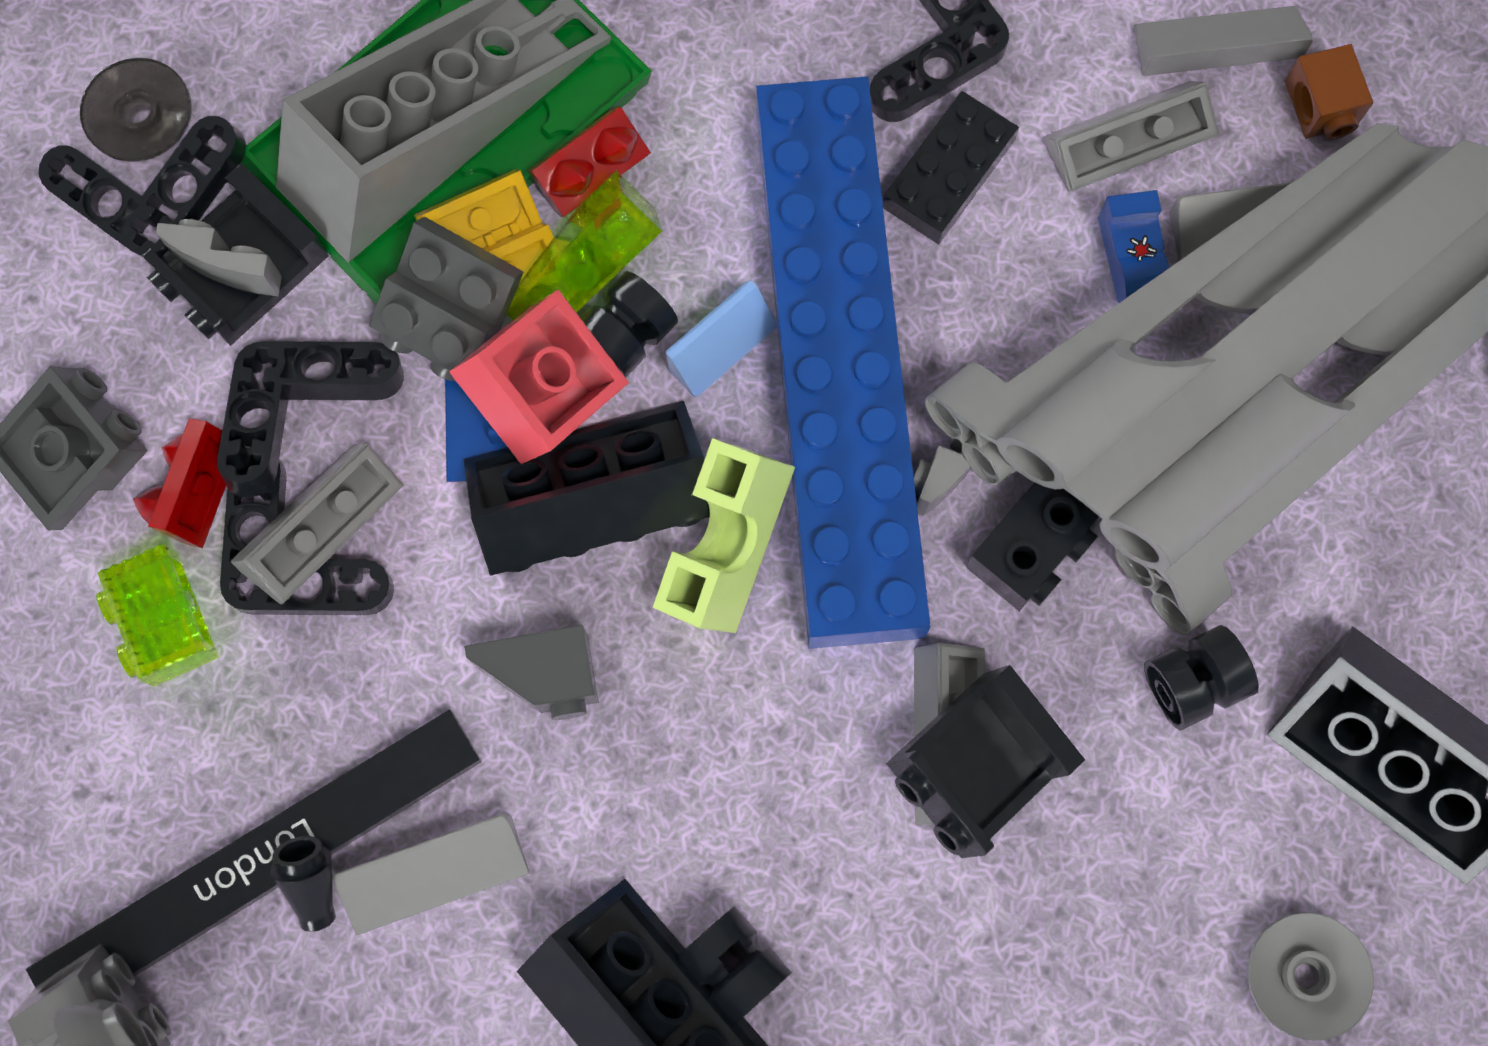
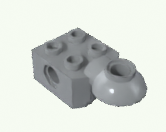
[8,943,171,1046]

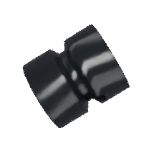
[581,271,678,378]
[1144,625,1259,731]
[676,906,792,1027]

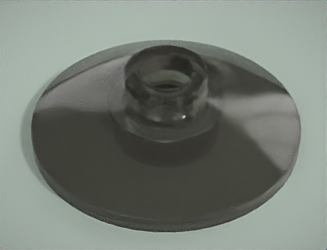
[80,58,192,162]

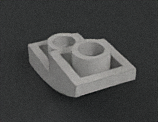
[156,219,282,296]
[914,438,971,516]

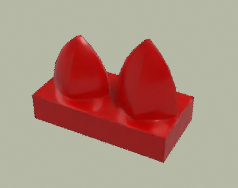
[527,106,651,217]
[133,418,226,549]

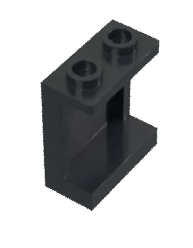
[141,163,329,346]
[886,665,1085,858]

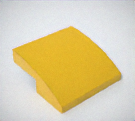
[414,169,570,303]

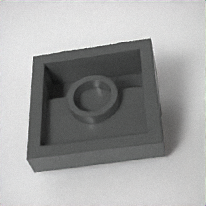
[369,217,524,381]
[0,366,147,531]

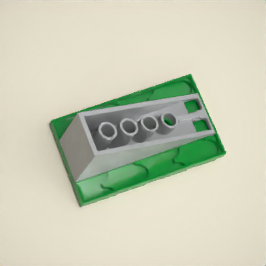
[241,0,652,305]

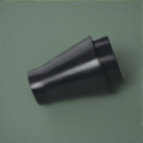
[270,836,336,932]

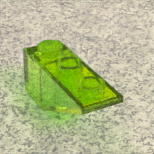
[507,170,662,320]

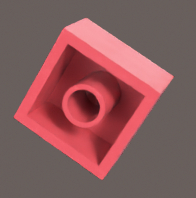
[449,289,629,464]

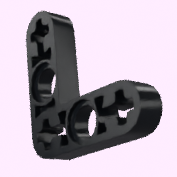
[870,0,1009,122]
[38,116,246,257]
[217,341,404,498]
[220,447,394,615]

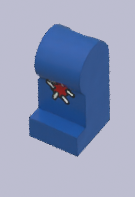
[1098,190,1169,303]

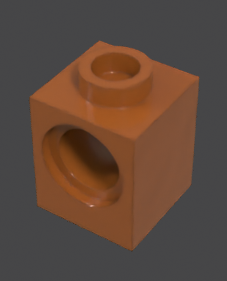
[1284,43,1374,140]

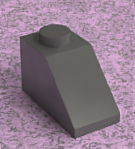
[464,625,599,720]

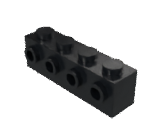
[966,482,1100,612]

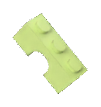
[652,438,795,633]

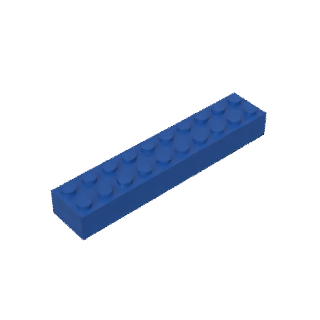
[756,76,931,649]

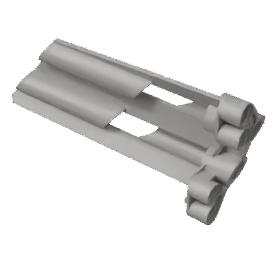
[925,123,1488,635]

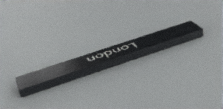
[26,709,482,987]

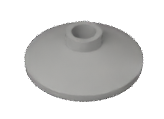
[1248,913,1374,1040]

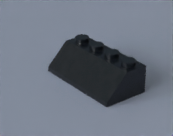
[464,401,710,576]
[1267,626,1488,885]
[516,879,768,1046]

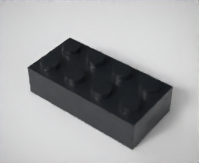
[883,91,1019,245]

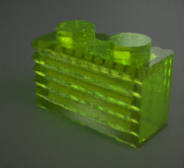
[96,544,219,687]

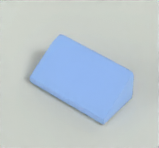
[666,280,777,397]

